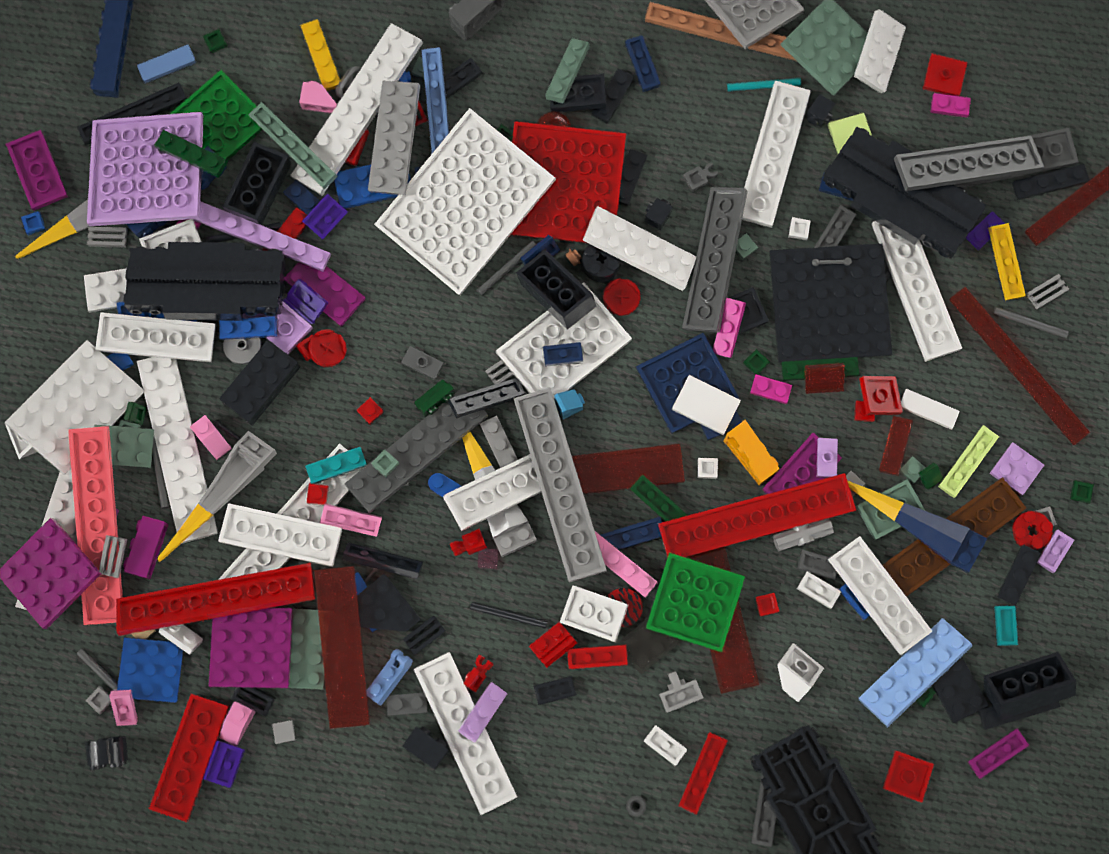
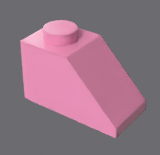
[299,81,337,113]
[190,415,232,460]
[219,701,256,747]

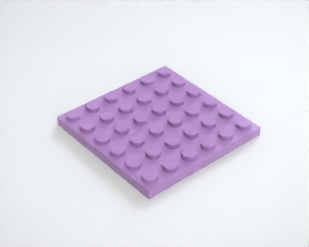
[87,112,204,226]

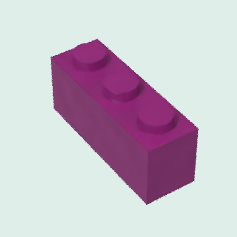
[123,516,169,580]

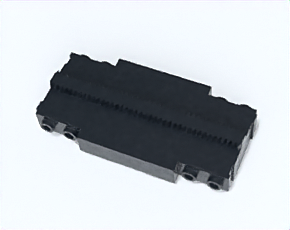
[823,126,986,259]
[123,242,286,321]
[751,725,881,854]

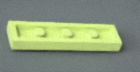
[938,425,999,498]

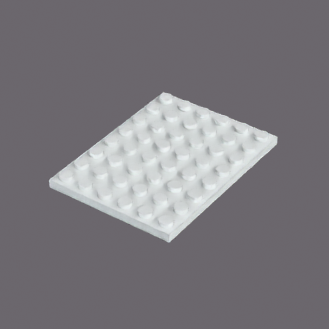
[374,108,556,296]

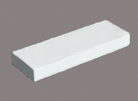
[901,389,960,430]

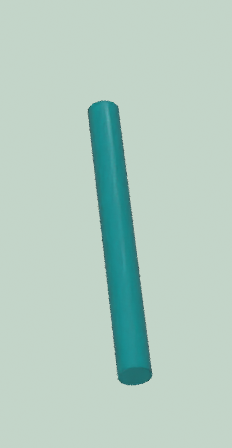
[727,78,801,91]

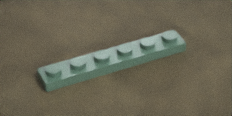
[249,102,337,189]

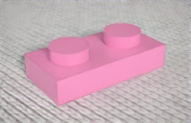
[110,690,138,726]

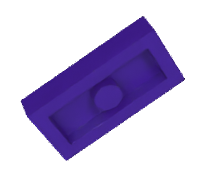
[966,211,1005,251]

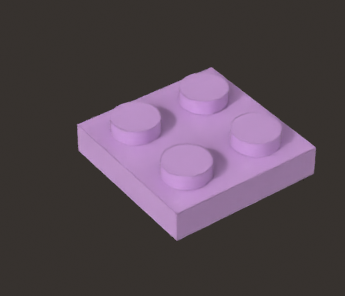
[990,442,1044,496]

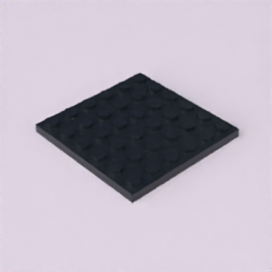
[769,243,892,363]

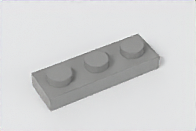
[480,416,518,468]

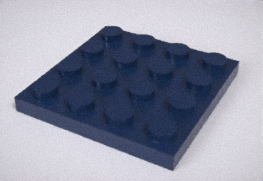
[636,333,739,434]

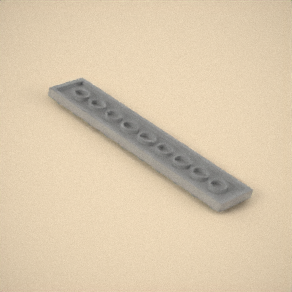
[513,387,607,583]

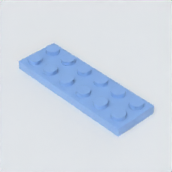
[859,618,972,727]

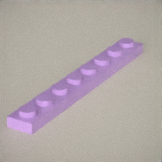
[193,201,331,272]

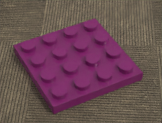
[0,518,102,629]
[209,608,293,688]

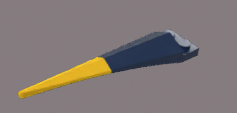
[848,481,987,573]

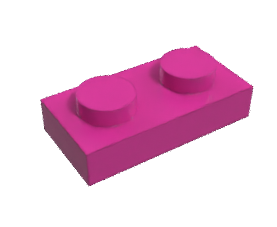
[931,93,970,117]
[750,375,792,404]

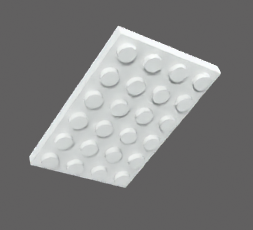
[496,282,632,397]
[5,340,144,475]

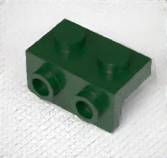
[414,380,455,417]

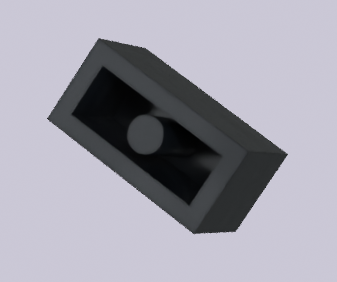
[402,726,449,770]

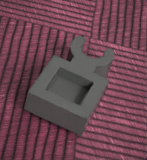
[683,163,718,192]

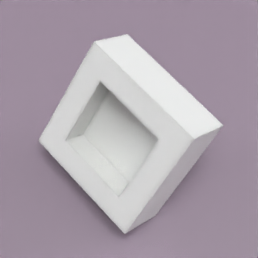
[788,217,811,240]
[697,458,718,479]

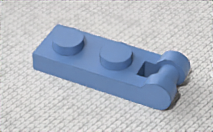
[364,649,413,706]

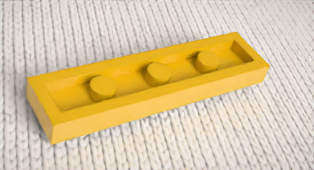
[301,19,340,91]
[988,223,1026,301]

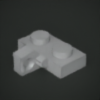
[659,671,703,713]

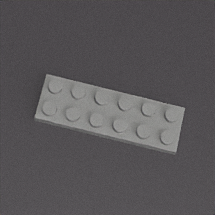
[368,80,420,195]

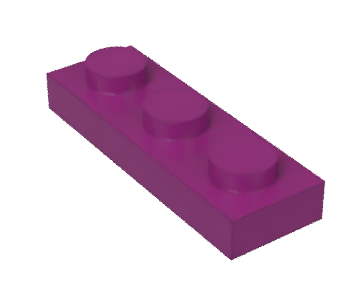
[967,728,1029,779]

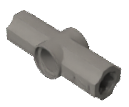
[773,518,834,552]

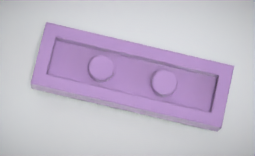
[458,682,507,743]

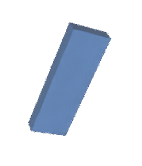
[137,45,196,83]

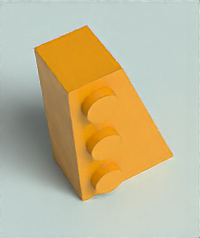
[724,420,779,486]

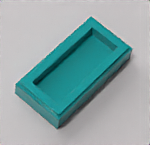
[994,606,1018,646]

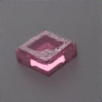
[478,549,498,569]

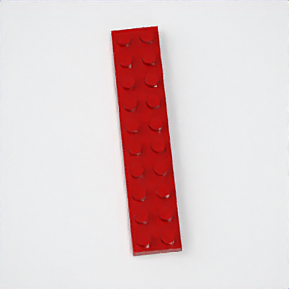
[658,473,856,558]
[116,563,315,636]

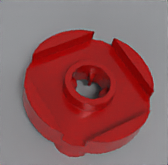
[1012,511,1053,550]

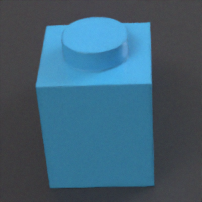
[554,389,585,420]

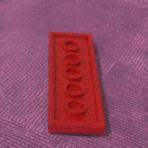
[149,694,230,822]

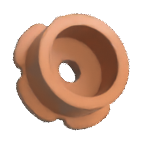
[565,249,582,266]

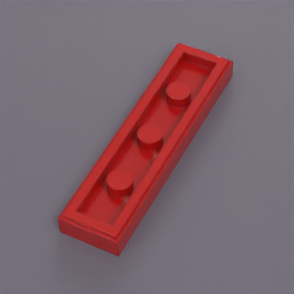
[678,732,728,814]

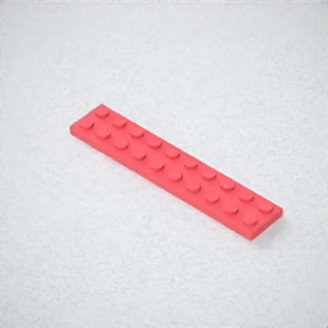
[68,426,123,625]

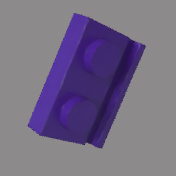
[302,193,348,240]
[283,279,329,325]
[203,741,245,788]

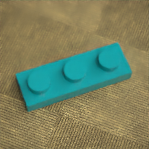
[305,447,367,484]

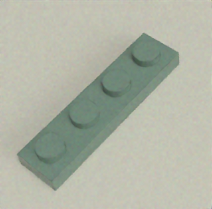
[545,38,590,103]

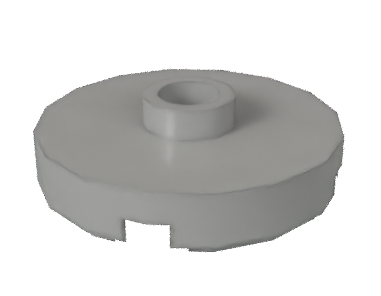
[223,338,262,365]

